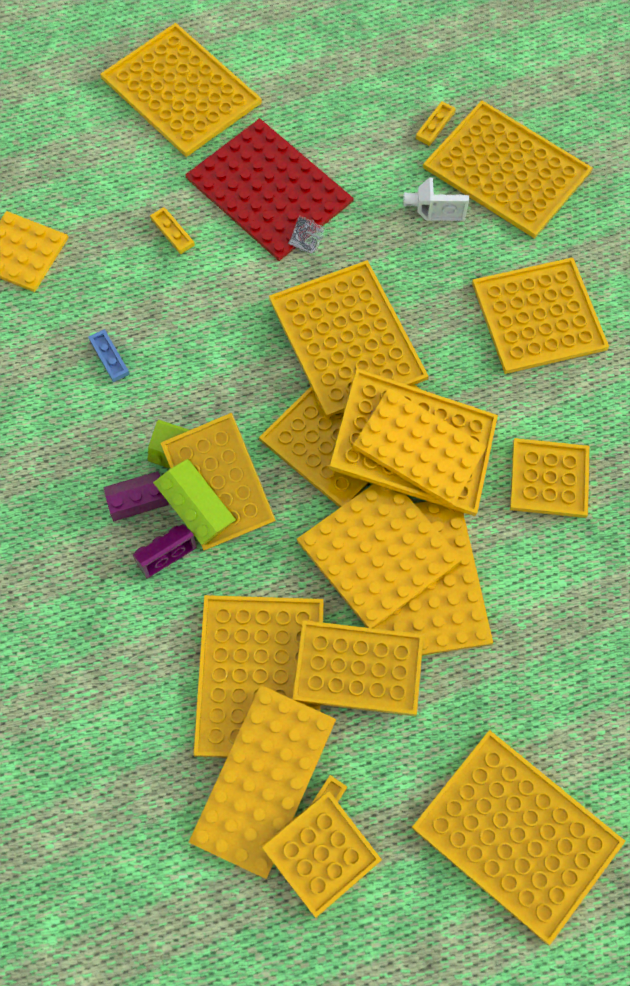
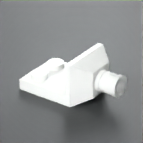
[403,177,469,221]

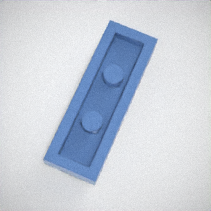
[88,329,130,382]

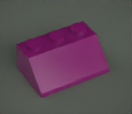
[103,471,169,522]
[133,524,197,579]

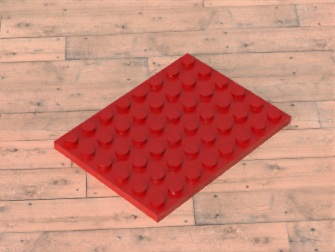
[185,118,354,261]

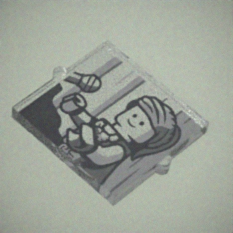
[288,215,325,255]

